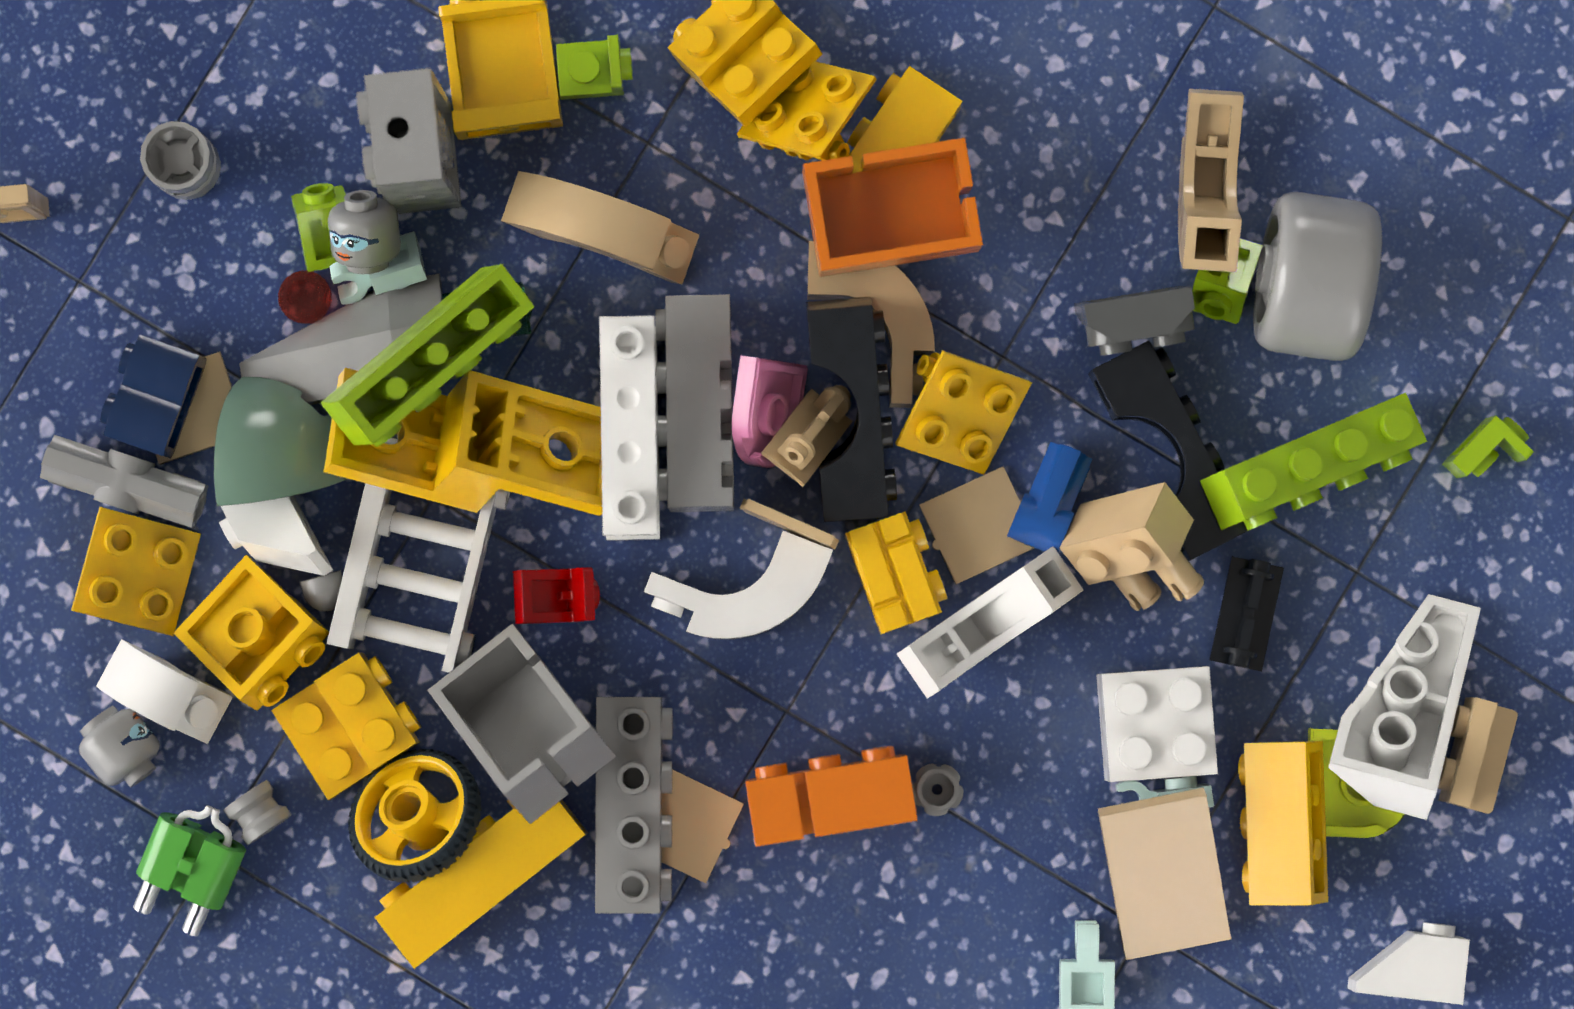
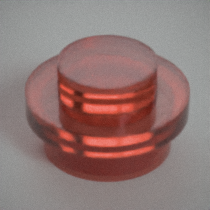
[278,270,332,324]

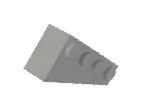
[655,294,734,512]

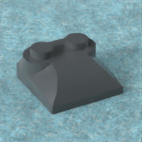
[1074,286,1195,356]

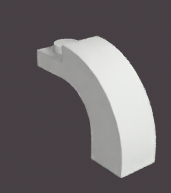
[644,531,833,639]
[897,546,1083,699]

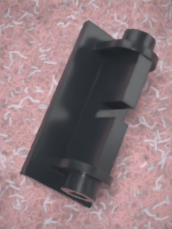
[1209,556,1284,672]

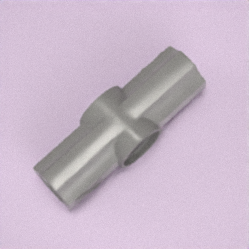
[40,435,209,528]

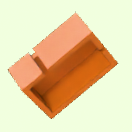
[802,138,983,278]
[745,745,918,847]

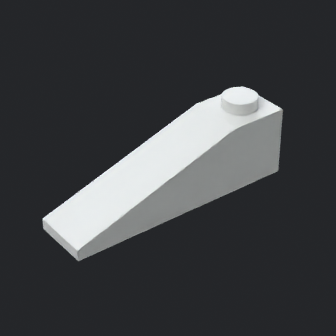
[1328,594,1481,820]

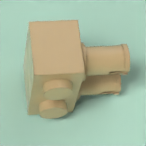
[1060,482,1204,611]

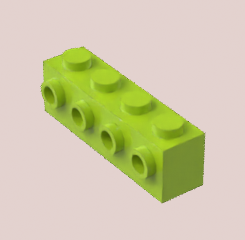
[320,264,535,447]
[1200,392,1427,531]

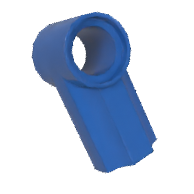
[1007,442,1092,552]

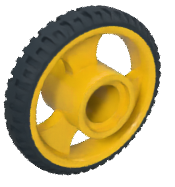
[348,749,482,883]

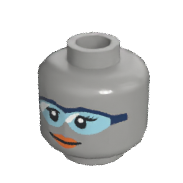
[328,190,401,274]
[79,706,160,788]

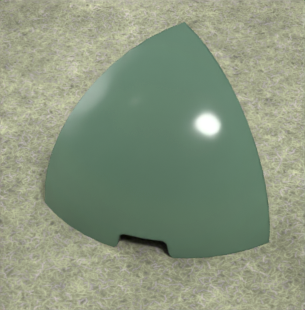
[214,377,348,506]

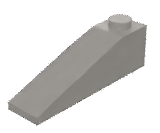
[239,274,458,405]

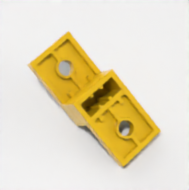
[324,367,602,516]

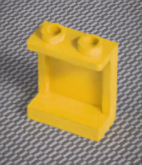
[438,0,563,140]

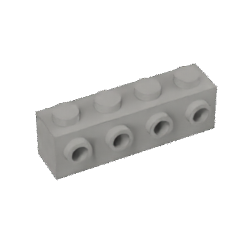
[595,697,673,914]

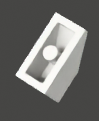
[219,496,333,576]
[1348,922,1470,1005]

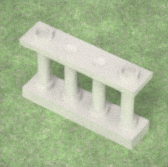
[599,316,660,541]
[326,438,510,673]

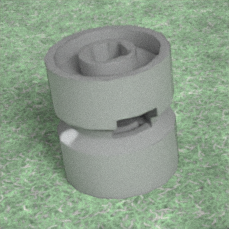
[140,121,221,200]

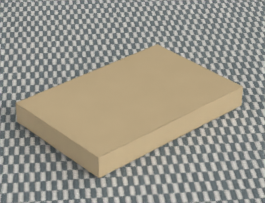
[1098,787,1231,960]

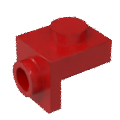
[513,567,600,624]

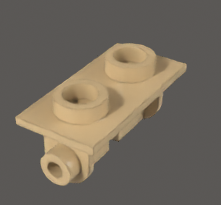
[761,385,852,487]

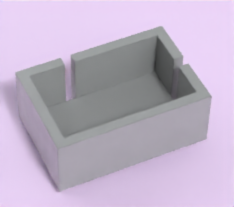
[427,624,616,824]

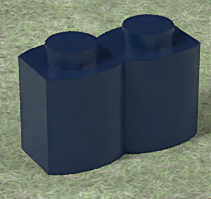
[100,335,207,459]

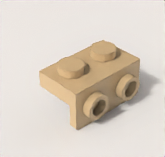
[1438,697,1518,814]

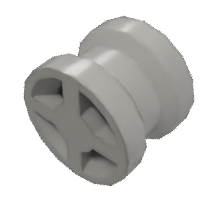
[223,780,292,846]

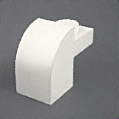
[96,639,233,744]

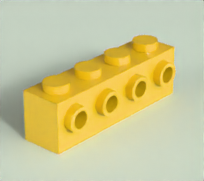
[374,800,588,969]

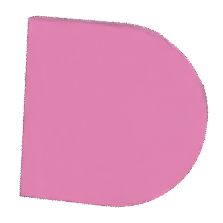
[732,355,808,468]

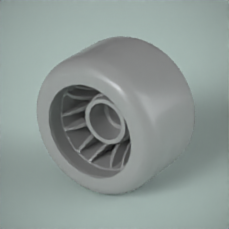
[1253,192,1382,361]

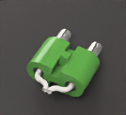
[133,805,246,936]

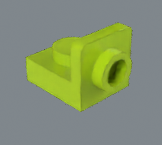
[556,35,633,100]
[291,183,346,272]
[1192,239,1263,324]
[1442,415,1534,478]

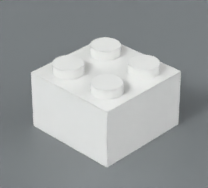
[1096,666,1218,782]

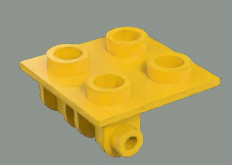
[737,61,877,161]
[895,350,1032,475]
[71,507,201,636]

